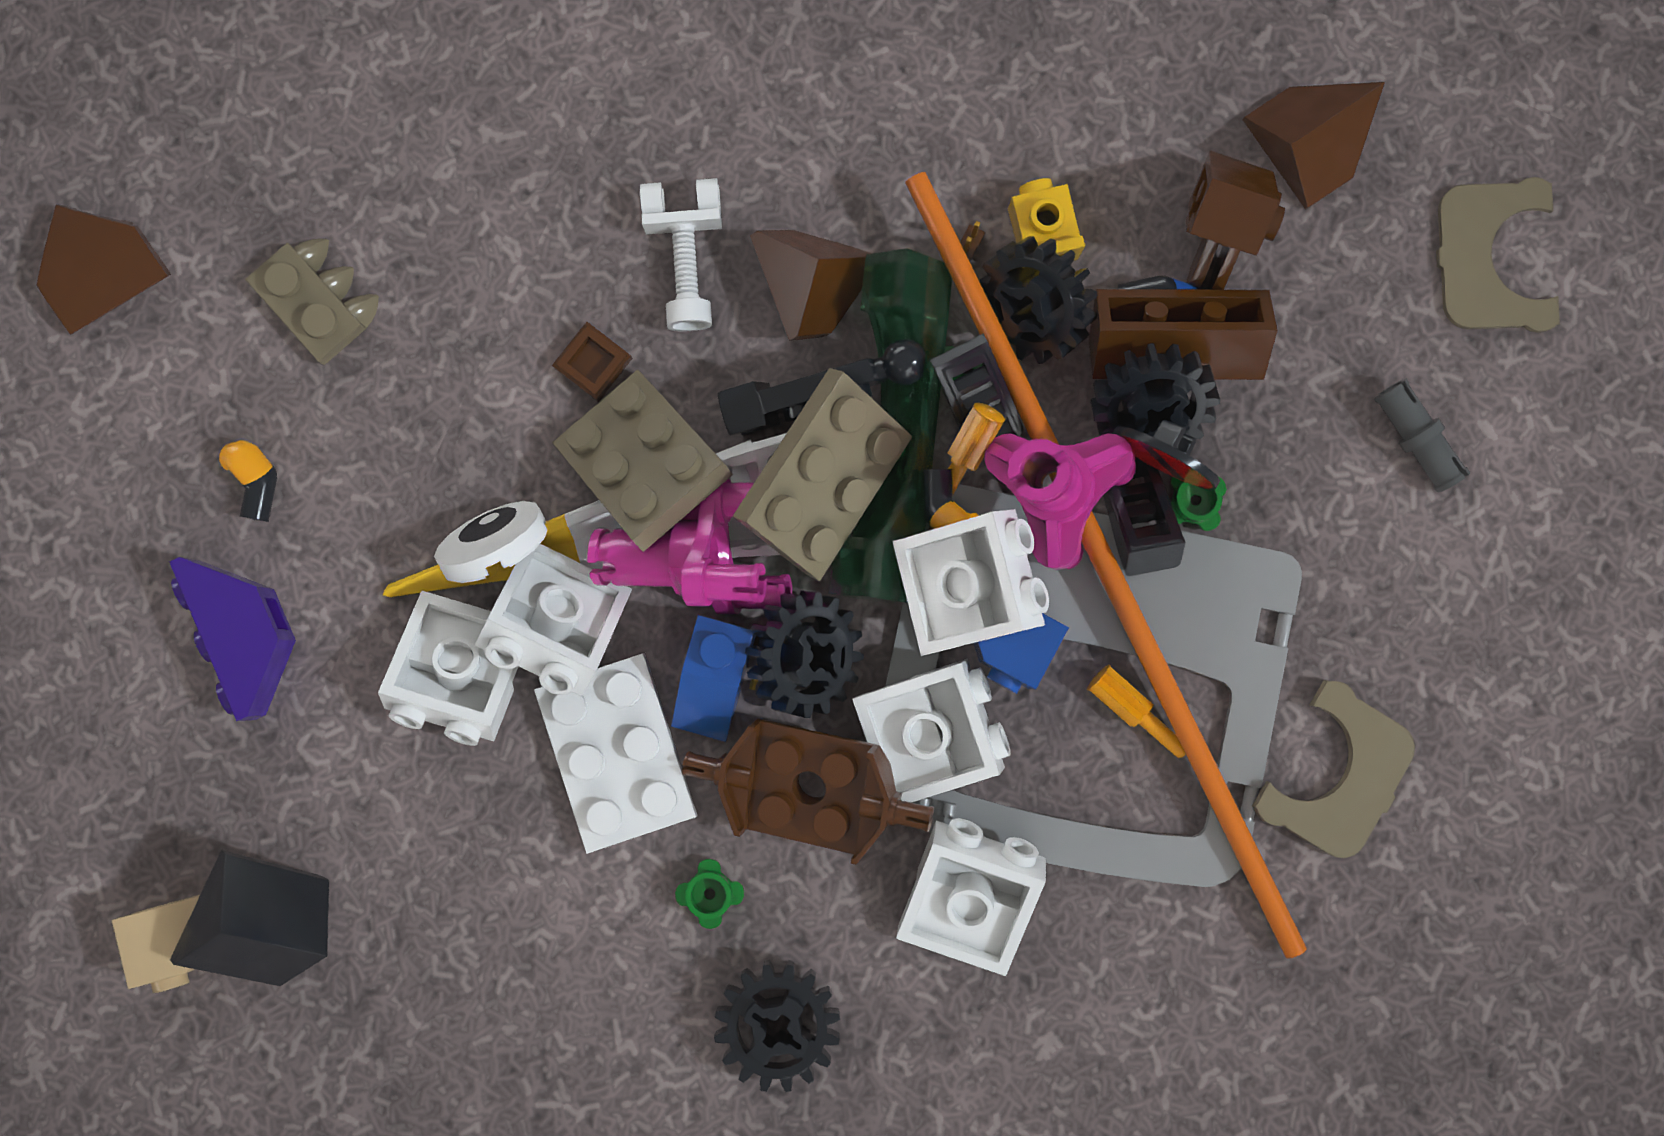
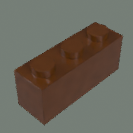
[1089,289,1278,380]

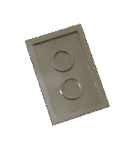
[732,368,912,581]
[552,369,733,552]

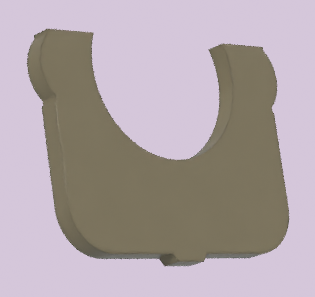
[1436,177,1560,333]
[1252,680,1415,858]

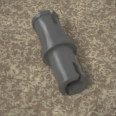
[1374,378,1470,492]

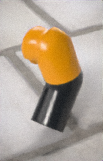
[219,440,277,522]
[923,469,979,529]

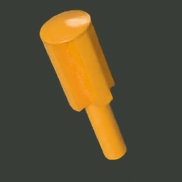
[947,402,1005,496]
[1087,664,1186,758]

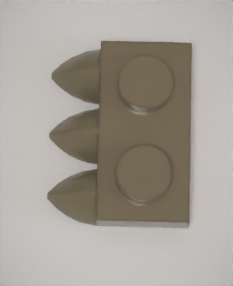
[245,238,379,365]

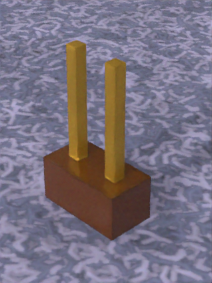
[960,221,985,262]

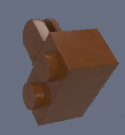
[1186,150,1285,290]

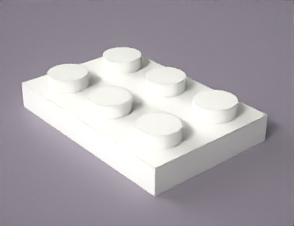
[534,653,698,854]

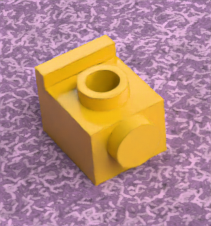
[1008,178,1085,268]

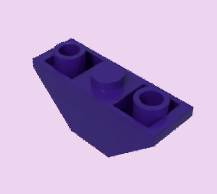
[169,557,296,721]

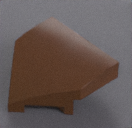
[36,204,171,335]

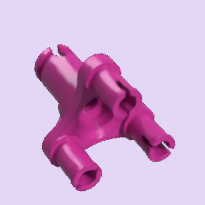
[985,434,1136,570]
[587,478,792,614]

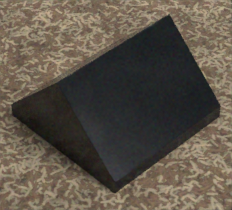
[170,850,329,986]

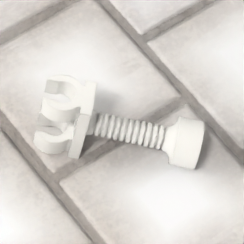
[640,178,722,332]

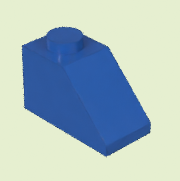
[974,613,1069,694]
[671,615,756,742]

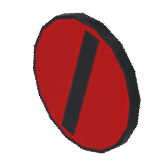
[1112,419,1220,490]

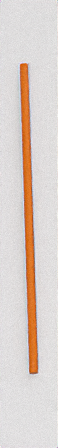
[905,172,1307,959]

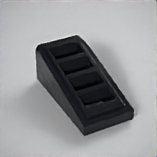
[930,334,1024,438]
[1103,457,1186,576]

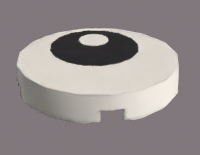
[434,501,548,583]

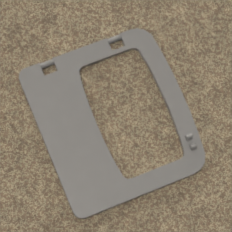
[885,484,1302,887]

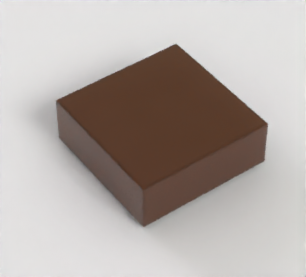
[552,322,633,402]

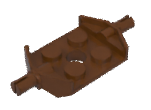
[682,718,934,865]

